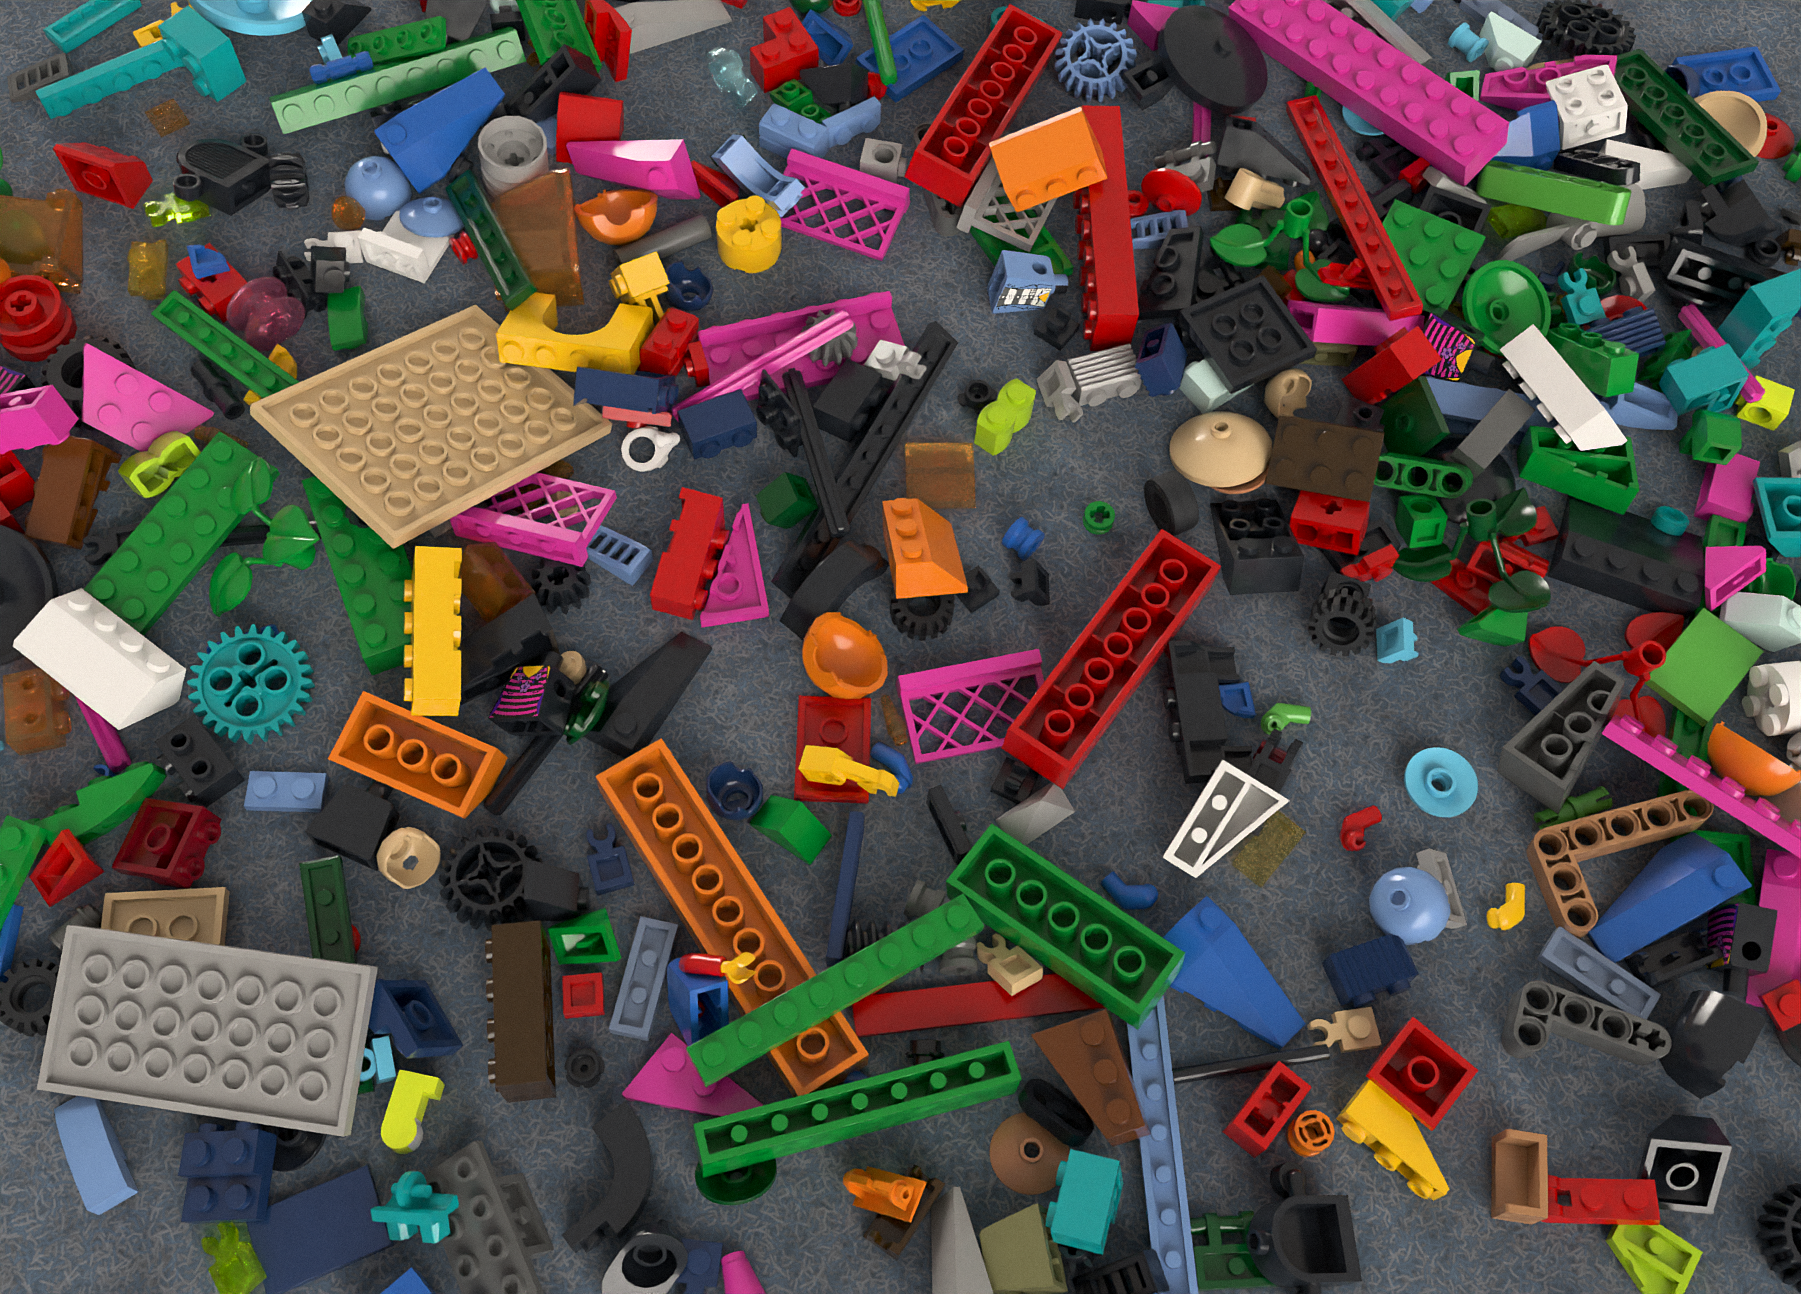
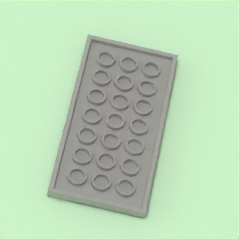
[37,925,378,1137]

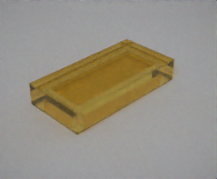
[1231,810,1306,888]

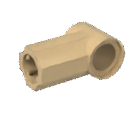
[1225,168,1285,210]

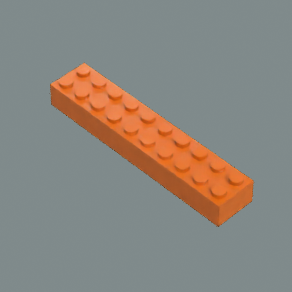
[595,738,869,1098]

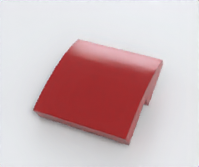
[584,0,632,82]
[556,92,624,164]

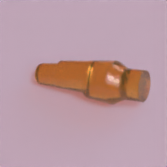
[194,425,249,449]
[880,695,908,746]

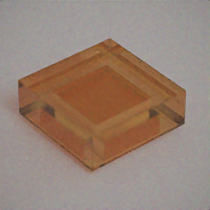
[145,99,190,138]

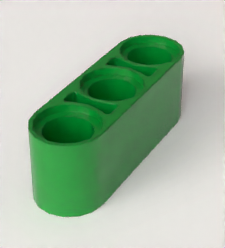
[1374,452,1473,498]

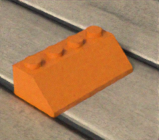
[328,691,508,819]

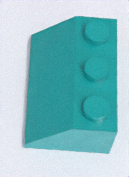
[1716,269,1801,370]

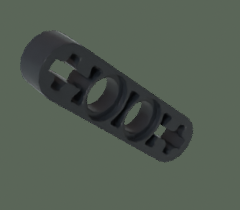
[1554,148,1640,185]

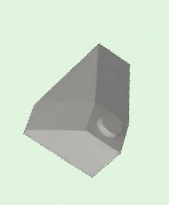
[614,0,732,54]
[931,1187,993,1294]

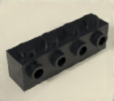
[1658,236,1787,304]

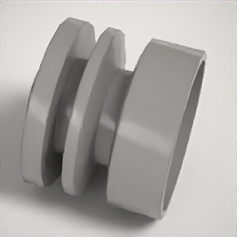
[478,116,549,204]

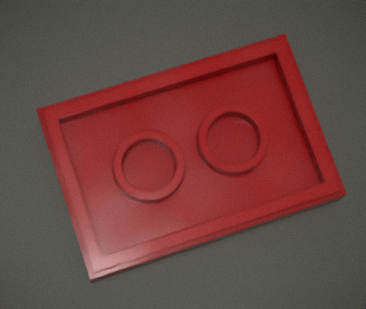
[794,695,871,803]

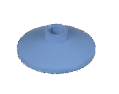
[399,197,464,238]

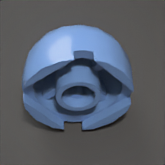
[344,156,412,220]
[1369,867,1450,945]

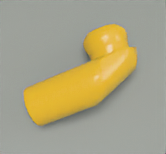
[1486,883,1525,931]

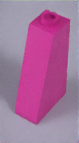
[1287,300,1425,346]

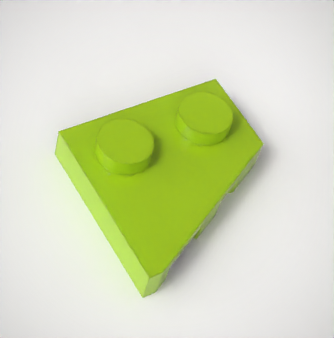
[1605,1224,1703,1294]

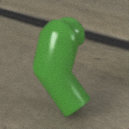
[1261,703,1311,735]

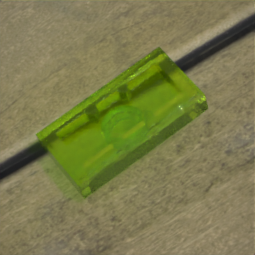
[1488,204,1548,239]

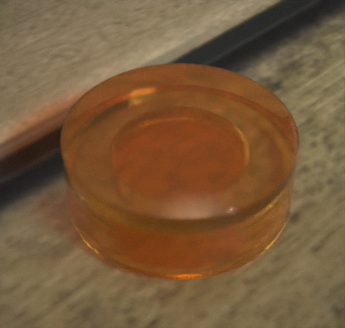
[331,196,365,230]

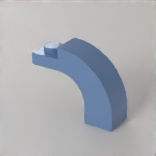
[711,134,805,218]

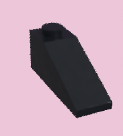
[504,44,602,123]

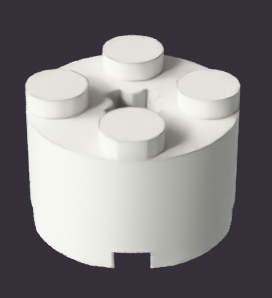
[1742,661,1801,736]

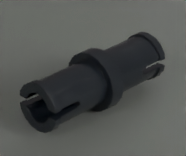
[190,360,245,420]

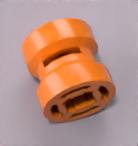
[1286,1110,1335,1157]

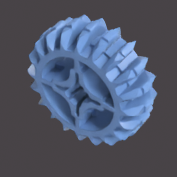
[1054,18,1137,103]

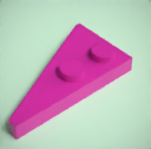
[700,503,769,628]
[622,1033,763,1118]

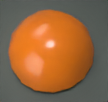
[574,189,658,245]
[802,612,888,699]
[1708,721,1801,796]

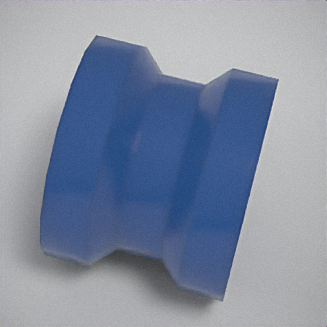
[1001,517,1045,561]

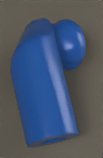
[871,742,913,794]
[1100,871,1158,910]

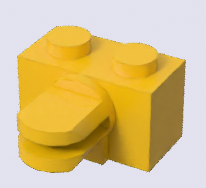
[609,251,670,328]

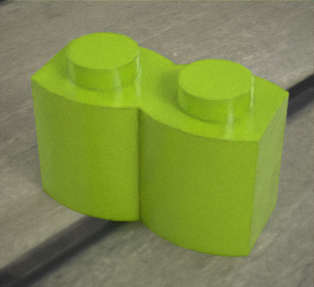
[974,378,1036,456]
[118,431,201,498]

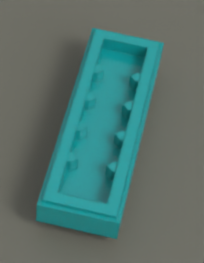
[43,0,142,54]

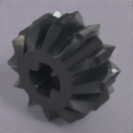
[269,152,310,209]
[529,559,591,615]

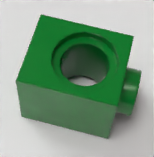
[1395,494,1448,548]

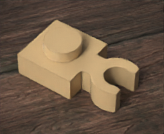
[977,934,1043,996]
[1307,1007,1382,1053]

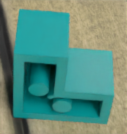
[158,6,247,102]
[1659,343,1749,416]
[1046,1149,1123,1255]

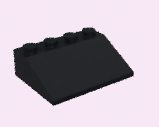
[1548,495,1705,621]

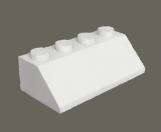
[1500,324,1627,451]
[13,588,186,730]

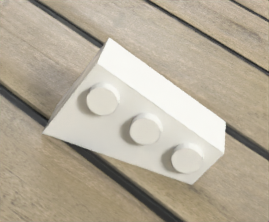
[1163,760,1290,878]

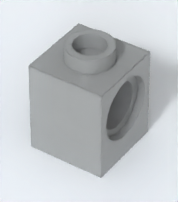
[860,138,907,184]

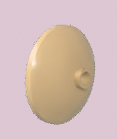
[1668,91,1767,174]
[1170,411,1272,487]

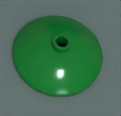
[1462,260,1551,357]

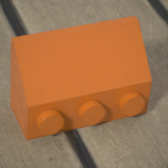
[989,107,1108,213]
[882,498,968,599]

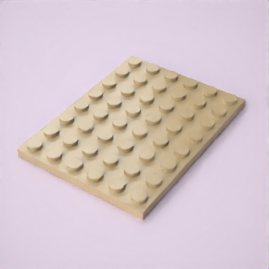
[250,304,612,549]

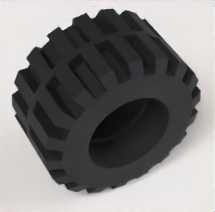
[41,335,137,431]

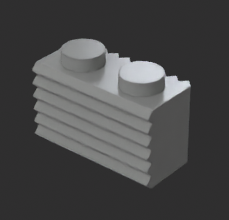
[1067,343,1142,406]

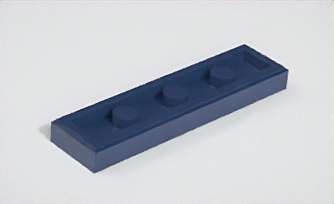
[826,811,865,967]

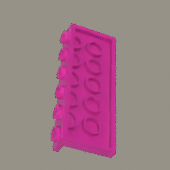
[698,291,905,401]

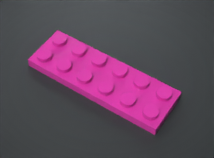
[1601,714,1801,858]

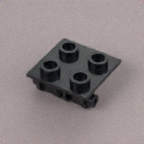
[756,369,803,458]

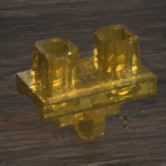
[127,239,169,300]

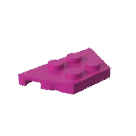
[82,343,215,452]

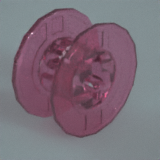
[226,276,305,351]

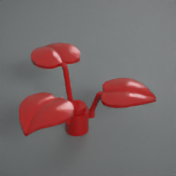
[1528,612,1685,738]

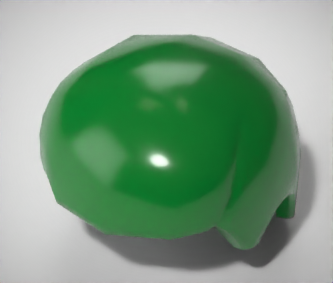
[1738,558,1796,601]

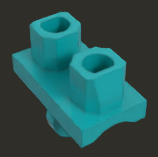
[370,1171,459,1243]

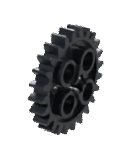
[1536,0,1636,58]

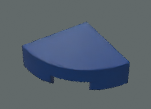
[187,245,230,279]
[1219,682,1256,718]

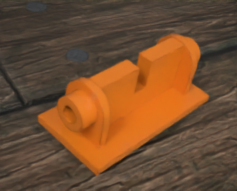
[843,1166,927,1223]

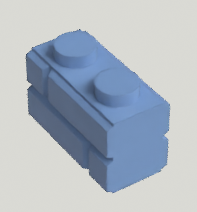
[759,103,829,159]

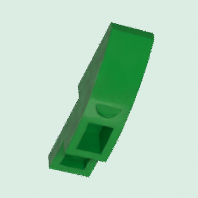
[25,761,167,847]

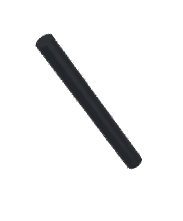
[1172,1044,1330,1085]

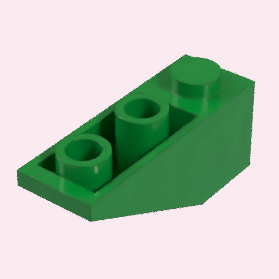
[1545,323,1639,397]

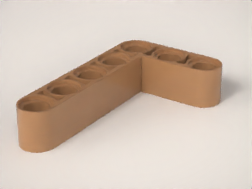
[1526,789,1714,939]

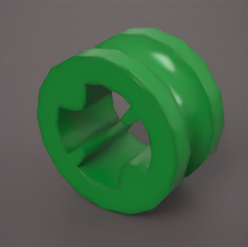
[1083,501,1115,535]

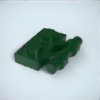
[1235,208,1291,271]
[1190,1210,1278,1292]

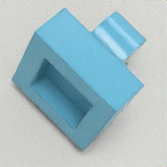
[1376,618,1418,663]
[360,1036,396,1084]

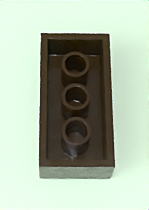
[485,920,556,1103]

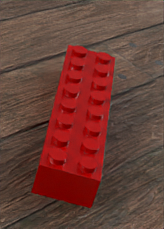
[904,4,1063,208]
[1073,105,1139,351]
[1002,529,1221,789]

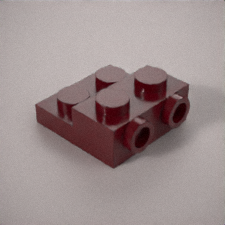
[111,798,222,889]

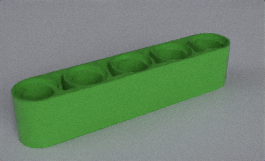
[1475,160,1632,225]

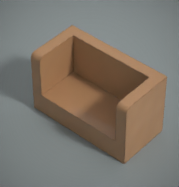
[1491,1129,1548,1225]

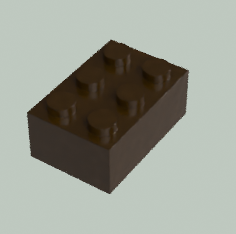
[1266,414,1385,502]

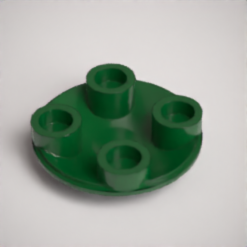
[563,680,609,745]

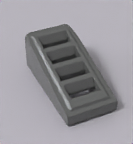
[7,53,74,103]

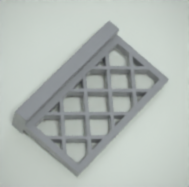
[957,131,1058,253]

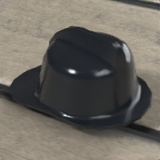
[601,1219,688,1294]

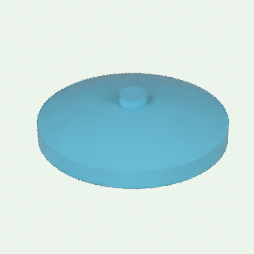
[189,0,312,36]

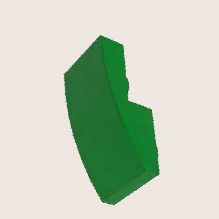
[770,79,832,125]
[328,285,368,351]

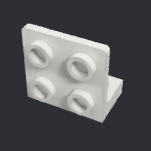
[1546,64,1628,150]
[357,211,454,283]

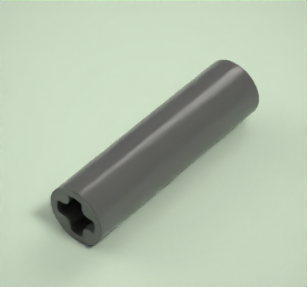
[613,214,712,266]

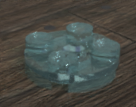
[706,46,757,109]

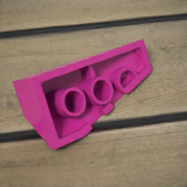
[1480,55,1617,122]
[566,139,701,200]
[1746,849,1801,1008]

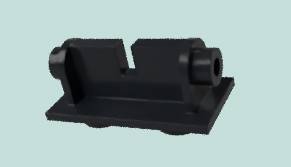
[272,251,327,320]

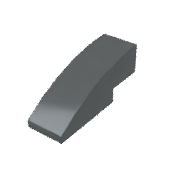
[1449,389,1535,478]

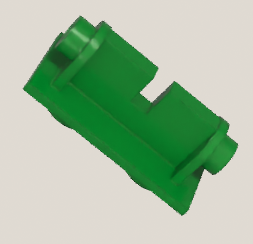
[1636,329,1693,392]

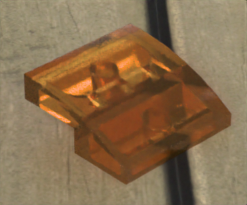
[905,443,976,509]

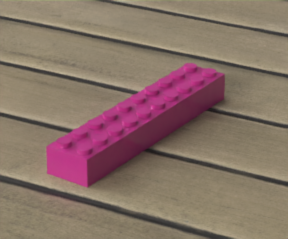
[1228,0,1509,187]

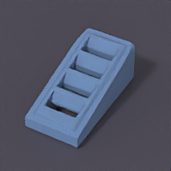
[1130,210,1188,249]
[586,525,654,586]

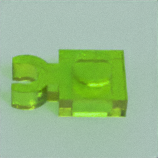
[143,193,210,227]
[201,1222,267,1294]

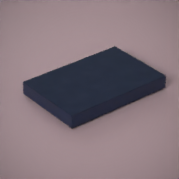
[246,1165,394,1294]

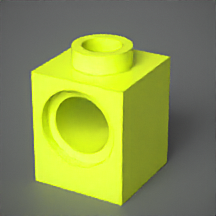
[1734,375,1795,431]

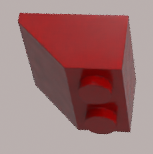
[53,142,153,209]
[1366,1017,1478,1131]

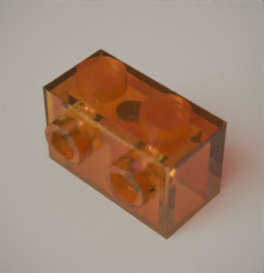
[458,542,535,624]
[3,668,72,756]

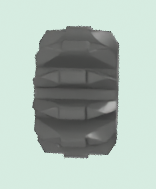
[801,308,858,368]

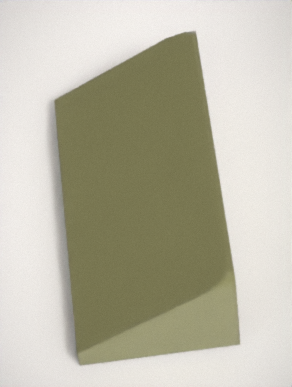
[1299,342,1358,367]

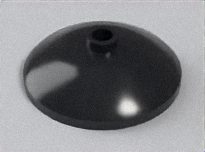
[1415,437,1516,524]

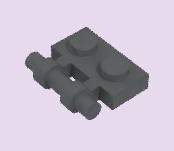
[1154,140,1217,192]

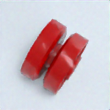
[0,275,77,362]

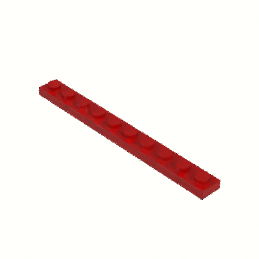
[1286,95,1423,321]

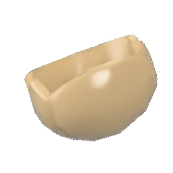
[1264,368,1312,419]
[376,827,441,889]

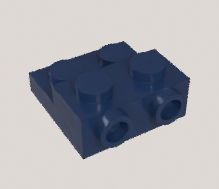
[368,979,463,1058]
[178,1122,277,1224]

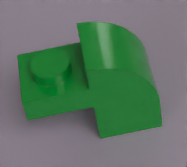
[1679,409,1742,465]

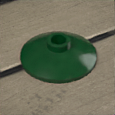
[695,1159,777,1205]

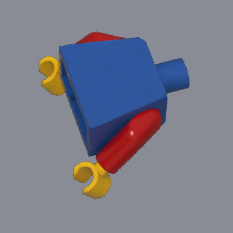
[667,952,756,1046]

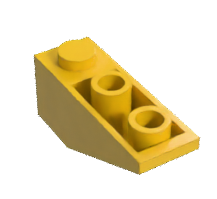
[1336,1079,1449,1201]

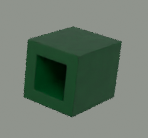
[755,472,819,529]

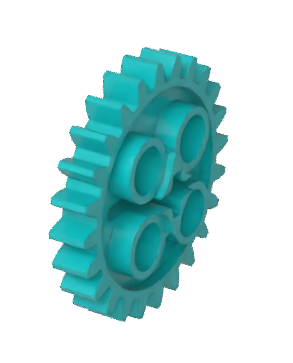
[187,624,315,744]

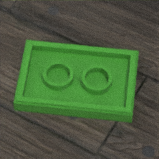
[1645,607,1764,727]

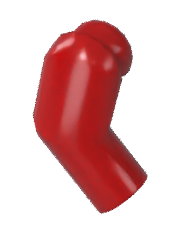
[1340,805,1382,851]

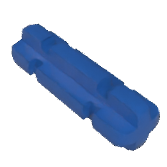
[309,51,373,84]

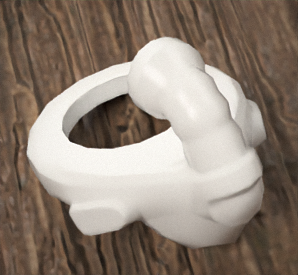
[621,426,680,472]

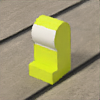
[381,1069,445,1154]

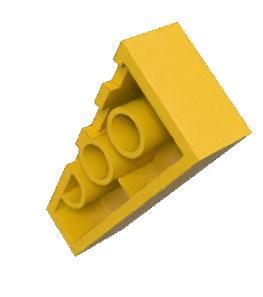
[404,546,462,716]

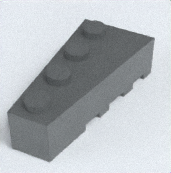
[1497,661,1625,814]

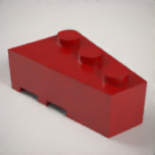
[1341,326,1442,405]
[650,487,730,620]

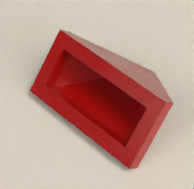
[691,160,739,208]
[29,829,105,907]

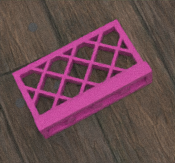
[780,148,910,261]
[450,472,617,567]
[895,649,1044,764]

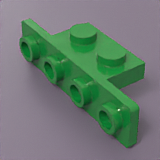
[348,16,446,65]

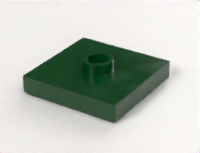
[1379,376,1450,457]

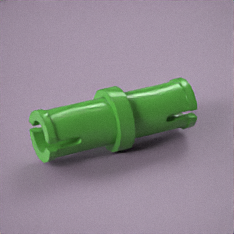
[1534,786,1613,830]

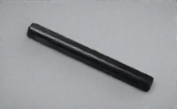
[484,664,608,816]

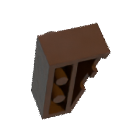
[25,436,122,550]
[1031,1009,1151,1147]

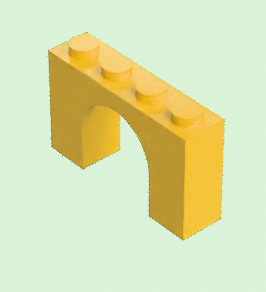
[496,292,654,375]

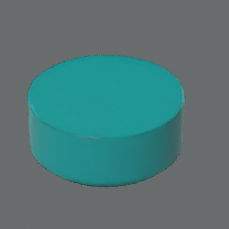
[1651,506,1689,536]

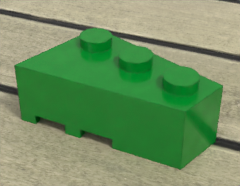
[1516,425,1639,515]

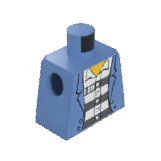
[987,250,1068,314]

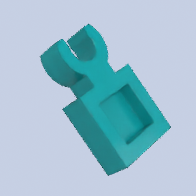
[1558,268,1606,327]

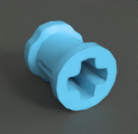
[1448,22,1489,63]

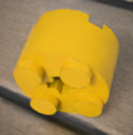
[716,195,782,273]

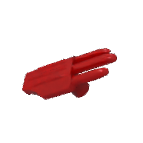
[1317,258,1374,290]

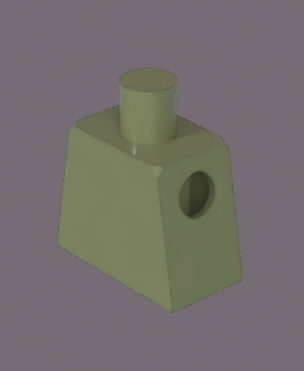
[979,1203,1068,1294]

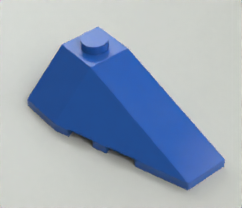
[374,67,505,194]
[1430,100,1560,175]
[1587,832,1752,963]
[1163,896,1306,1050]

